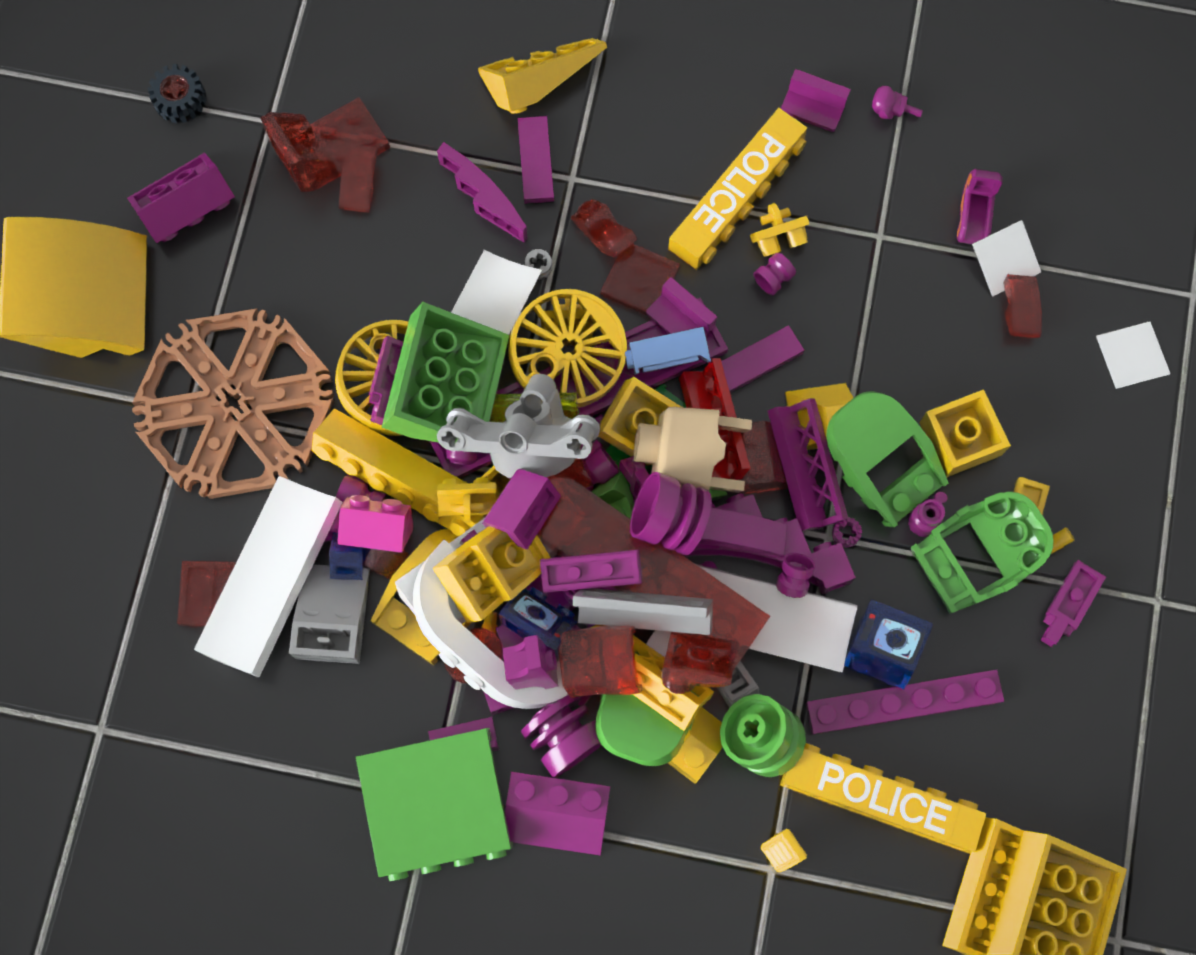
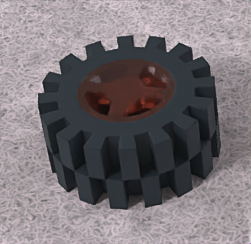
[148,64,206,123]

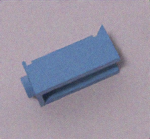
[625,327,711,375]

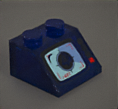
[499,587,577,658]
[844,599,933,689]

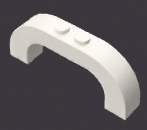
[413,539,591,709]

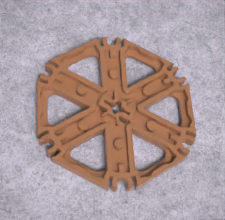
[132,308,334,499]

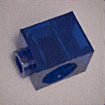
[329,532,366,580]

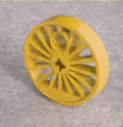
[508,289,627,409]
[335,320,408,436]

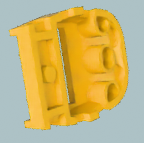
[371,529,474,665]

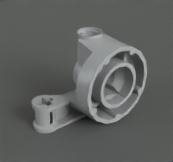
[437,374,600,478]

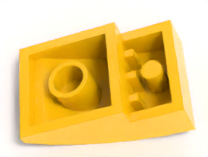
[433,526,551,623]

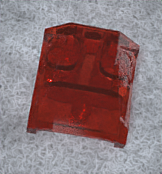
[558,626,643,698]

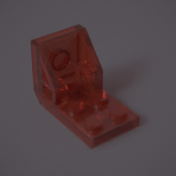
[260,97,390,192]

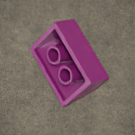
[127,153,235,243]
[505,772,610,856]

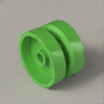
[720,694,806,778]

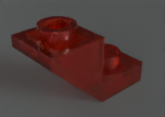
[571,199,638,258]

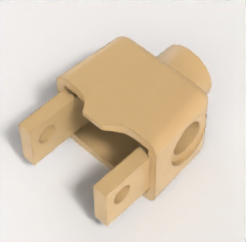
[634,407,752,493]

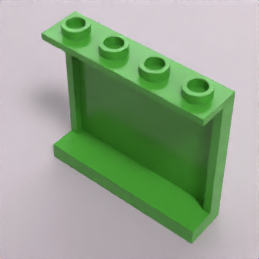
[356,728,513,881]

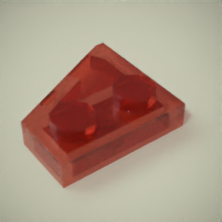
[177,561,236,627]

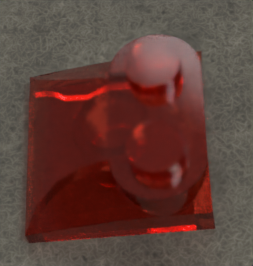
[661,632,738,694]

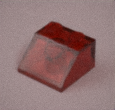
[736,421,788,494]

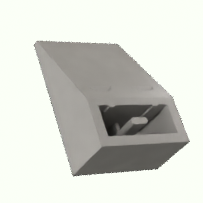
[289,565,370,664]

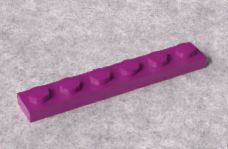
[806,670,1004,735]

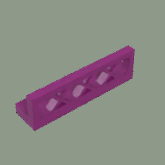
[768,398,848,531]

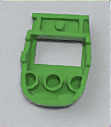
[826,391,949,528]
[911,492,1053,614]
[595,637,702,766]

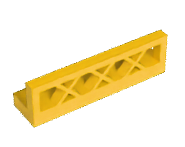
[576,625,714,731]

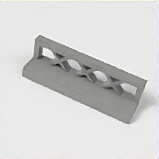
[573,588,713,635]

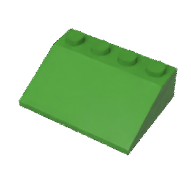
[381,302,509,442]

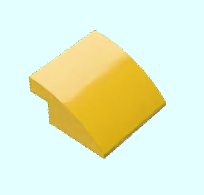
[0,217,147,358]
[942,817,1127,955]

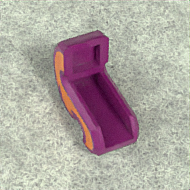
[956,168,1003,244]

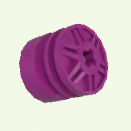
[630,472,712,555]
[521,692,602,778]

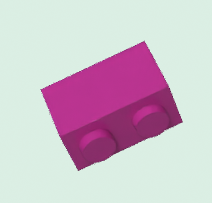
[338,495,414,552]

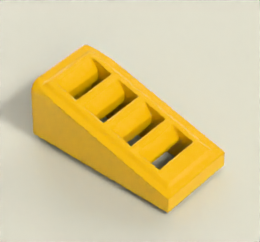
[761,829,807,872]

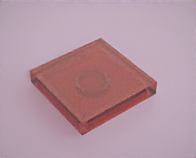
[600,241,680,316]

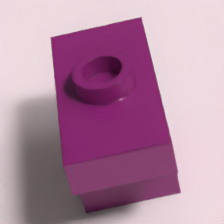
[502,635,559,690]

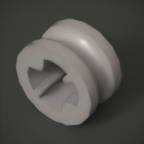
[525,249,552,280]

